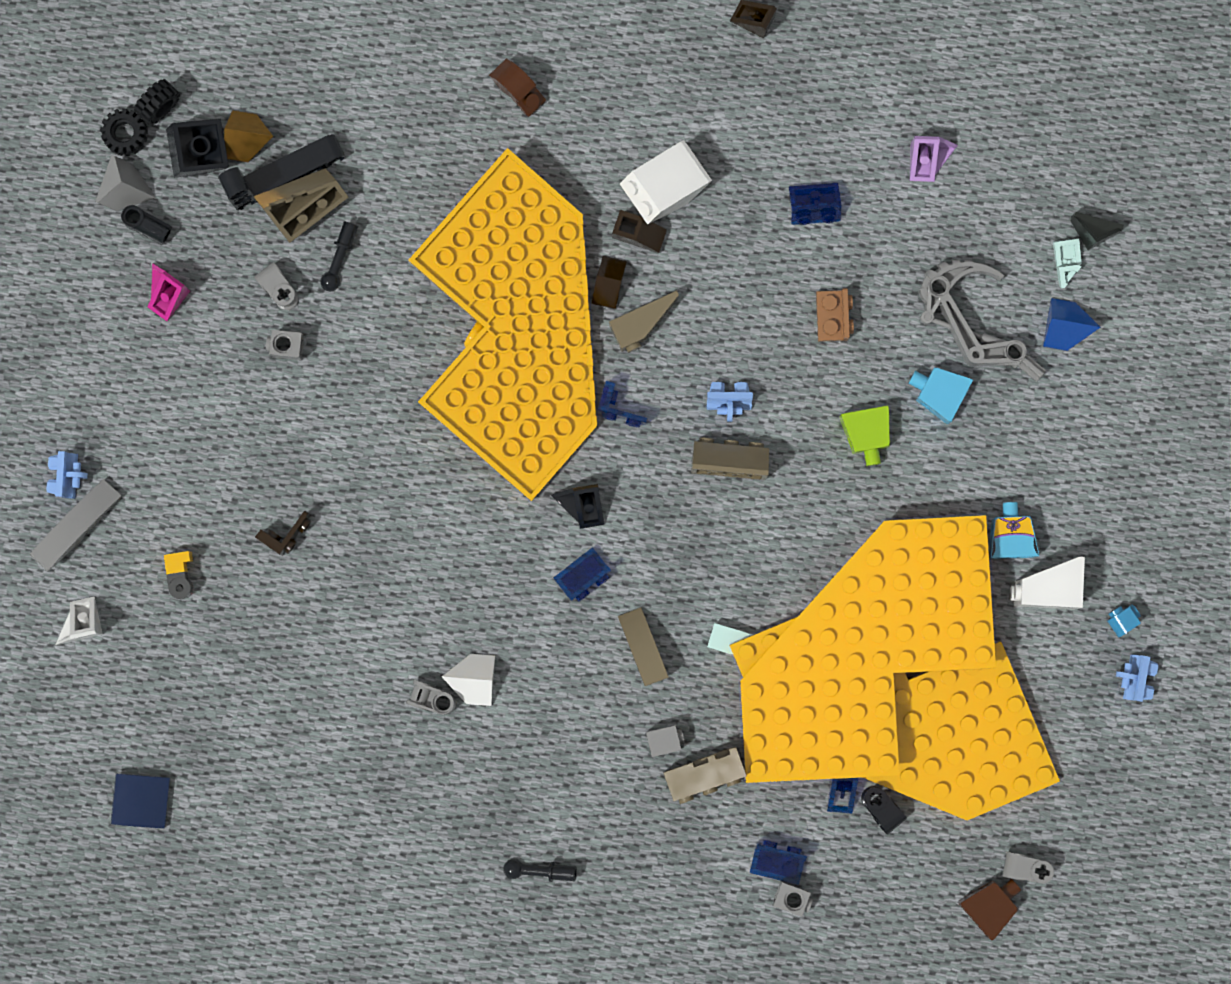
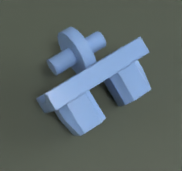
[707,382,753,422]
[46,451,88,499]
[1116,655,1158,702]

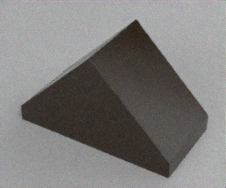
[730,0,777,39]
[591,256,627,309]

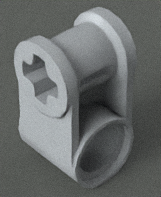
[254,262,298,310]
[406,680,457,715]
[1002,851,1054,883]

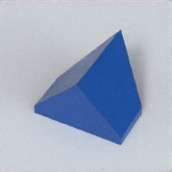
[1043,298,1101,351]

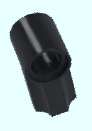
[121,205,172,245]

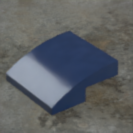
[111,773,170,829]

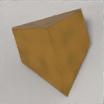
[224,110,273,163]

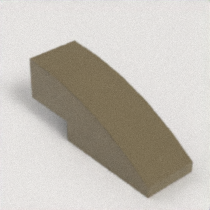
[618,608,669,686]

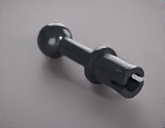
[320,221,359,292]
[503,859,577,882]

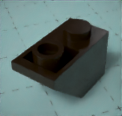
[612,210,667,254]

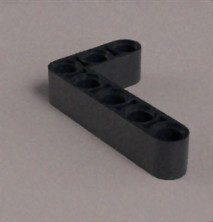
[218,134,346,211]

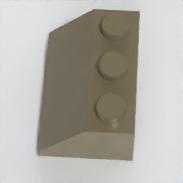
[691,438,769,480]

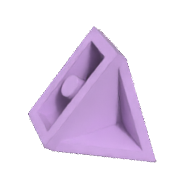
[910,136,958,182]

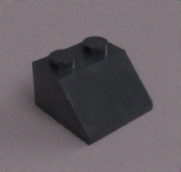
[166,119,229,178]

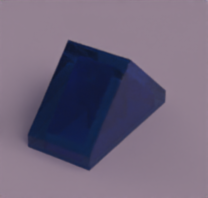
[827,777,859,814]

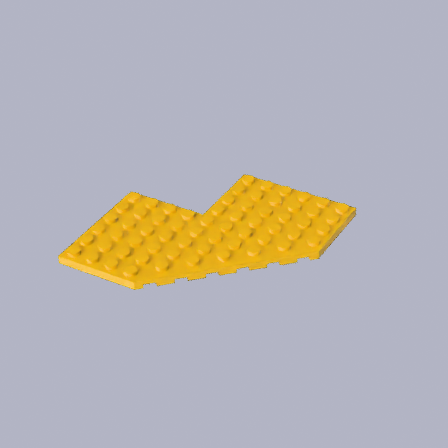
[408,148,597,501]
[740,515,996,783]
[729,616,1060,820]

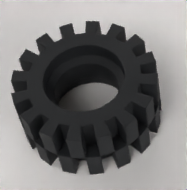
[134,79,181,125]
[100,108,148,156]

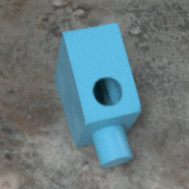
[908,367,973,424]

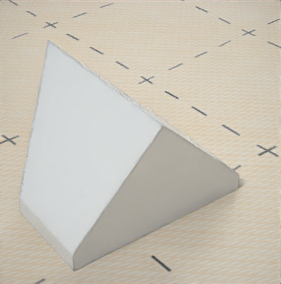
[56,597,103,645]
[442,654,495,706]

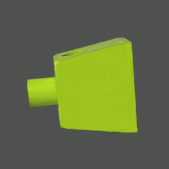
[839,406,890,466]

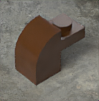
[489,58,546,117]

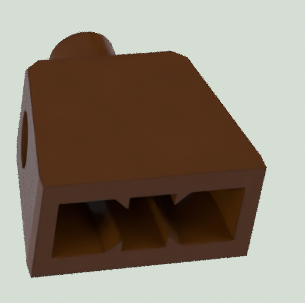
[957,879,1021,941]

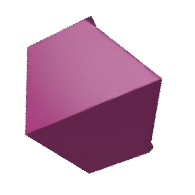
[147,263,190,321]

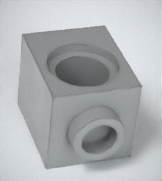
[266,330,305,361]
[646,725,685,757]
[772,881,813,917]

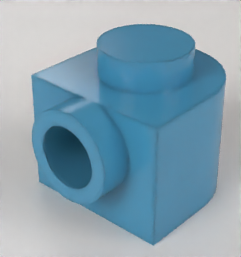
[1107,604,1141,638]

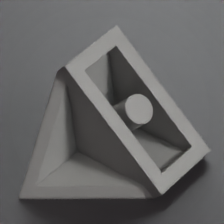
[95,155,156,211]

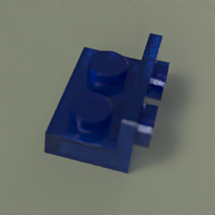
[789,183,842,225]
[553,547,611,602]
[749,840,807,885]

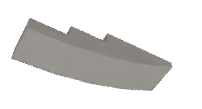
[30,479,121,572]

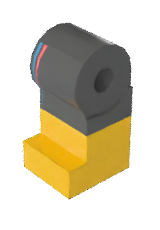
[164,551,193,599]

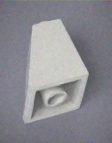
[620,140,712,224]
[1010,557,1085,610]

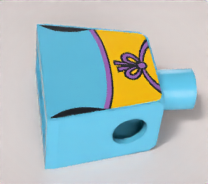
[988,502,1039,559]

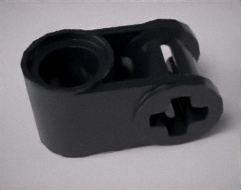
[861,786,907,835]

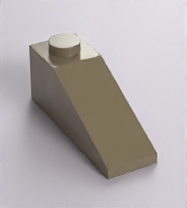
[609,291,679,353]

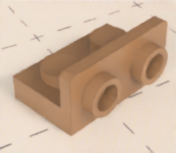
[816,288,854,342]

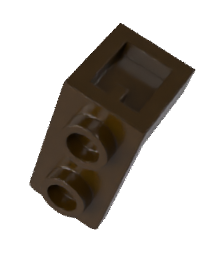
[255,511,311,556]

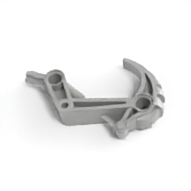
[918,260,1046,382]

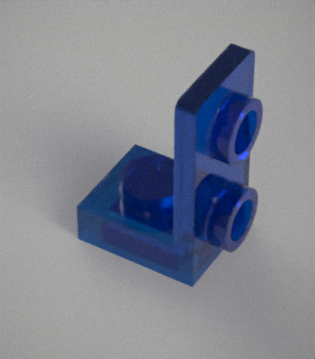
[598,381,647,428]

